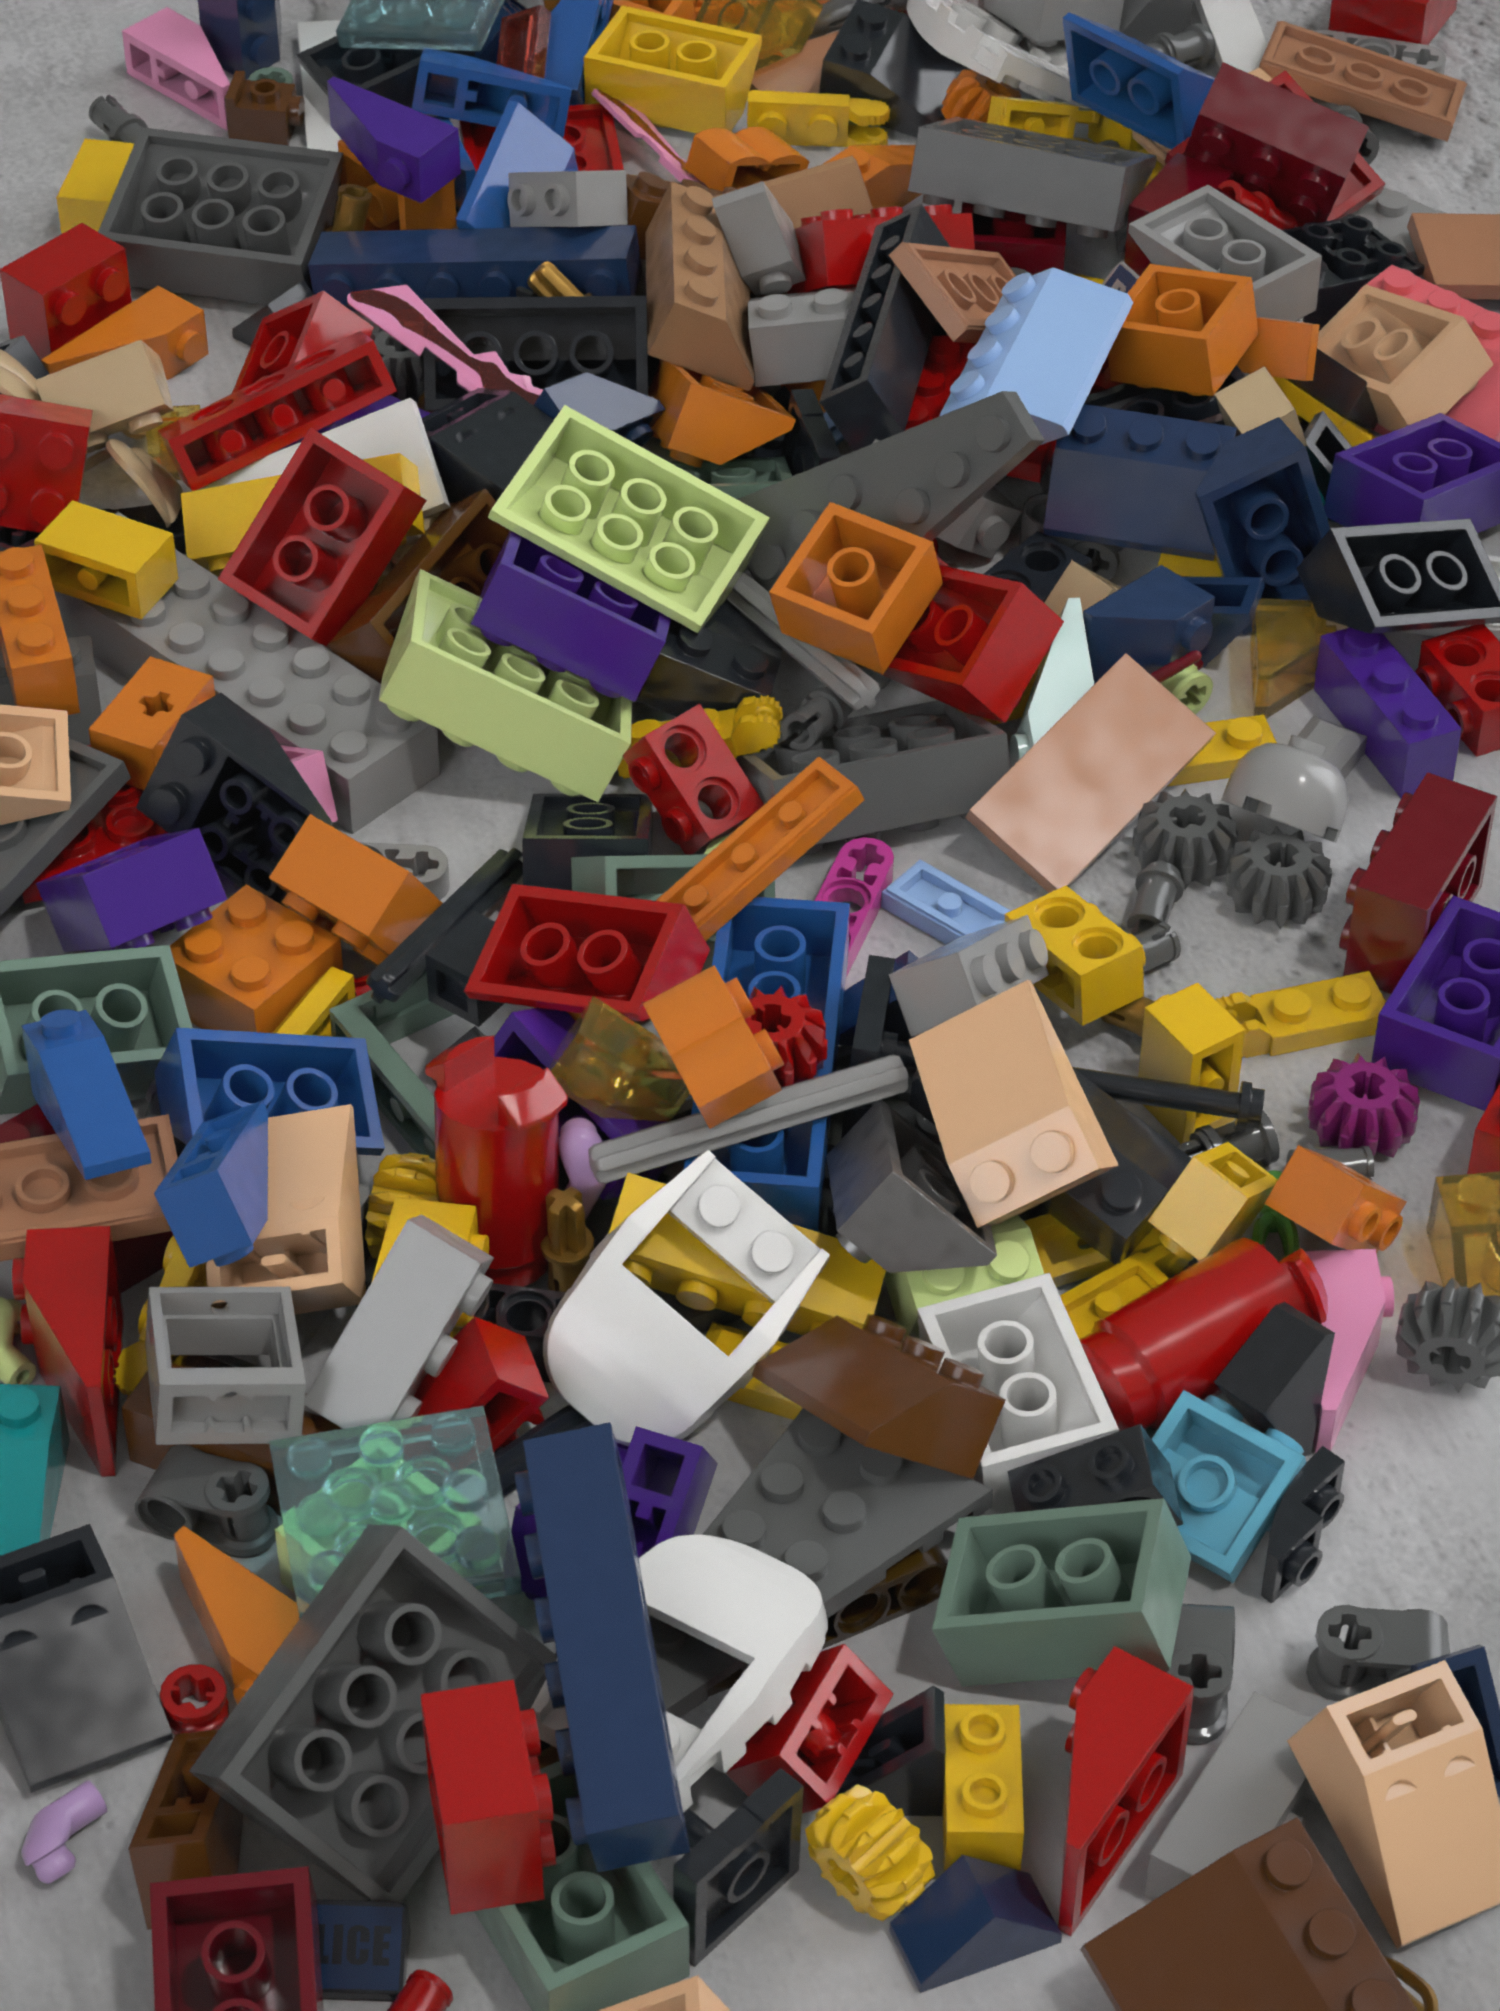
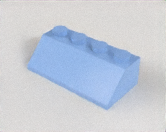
[939,267,1134,445]

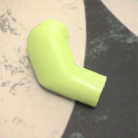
[0,1297,37,1385]

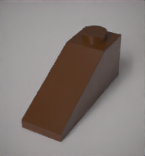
[128,1729,243,1930]

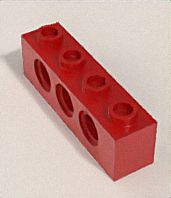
[157,331,397,491]

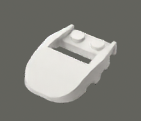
[907,0,1082,107]
[543,1150,830,1446]
[531,1535,828,1812]

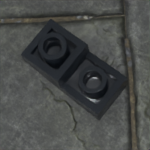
[1261,1446,1345,1603]

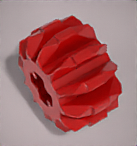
[745,986,828,1088]

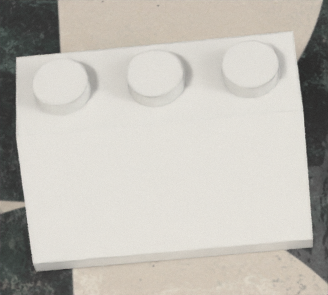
[917,1273,1119,1515]

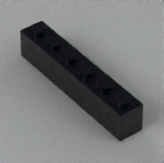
[819,204,950,451]

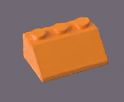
[648,359,796,468]

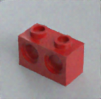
[1415,624,1500,757]
[622,704,764,855]

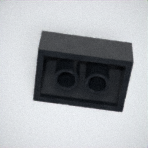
[1296,519,1500,634]

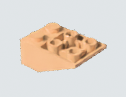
[206,1104,366,1314]
[1287,1660,1500,1949]

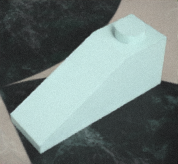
[1010,597,1094,767]

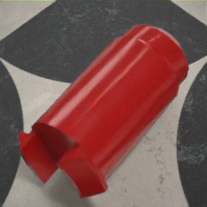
[425,1035,568,1287]
[1079,1237,1328,1431]

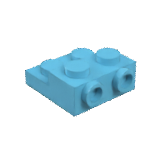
[1152,1390,1307,1583]

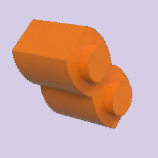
[685,127,809,191]
[642,965,784,1129]

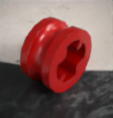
[160,1664,229,1735]

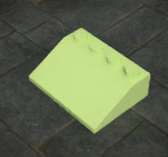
[488,405,770,633]
[379,569,632,802]

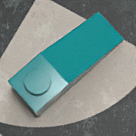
[0,1384,70,1556]

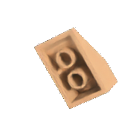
[1317,284,1494,431]
[0,704,71,825]
[909,980,1119,1228]

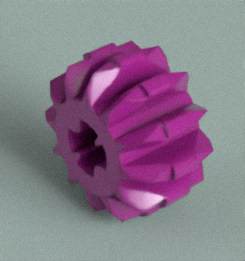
[1307,1053,1420,1158]

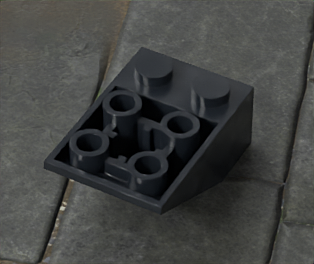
[1282,214,1425,331]
[421,388,554,503]
[135,693,332,907]
[0,1524,173,1793]

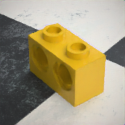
[1004,885,1146,1026]
[942,1704,1024,1873]

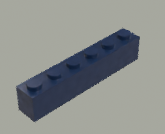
[308,225,642,311]
[515,1422,691,1872]

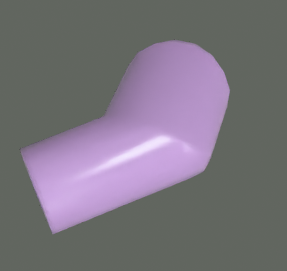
[558,1117,607,1220]
[22,1780,107,1884]

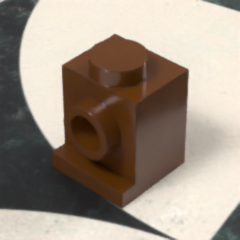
[225,71,305,146]

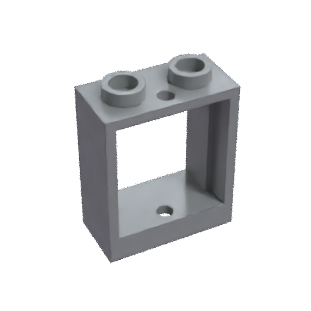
[145,1287,306,1445]

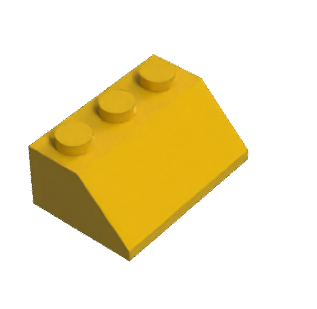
[584,5,762,133]

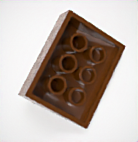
[1080,1817,1418,2011]

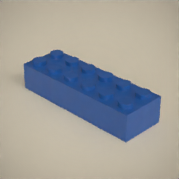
[684,897,850,1232]

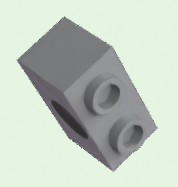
[507,170,628,227]

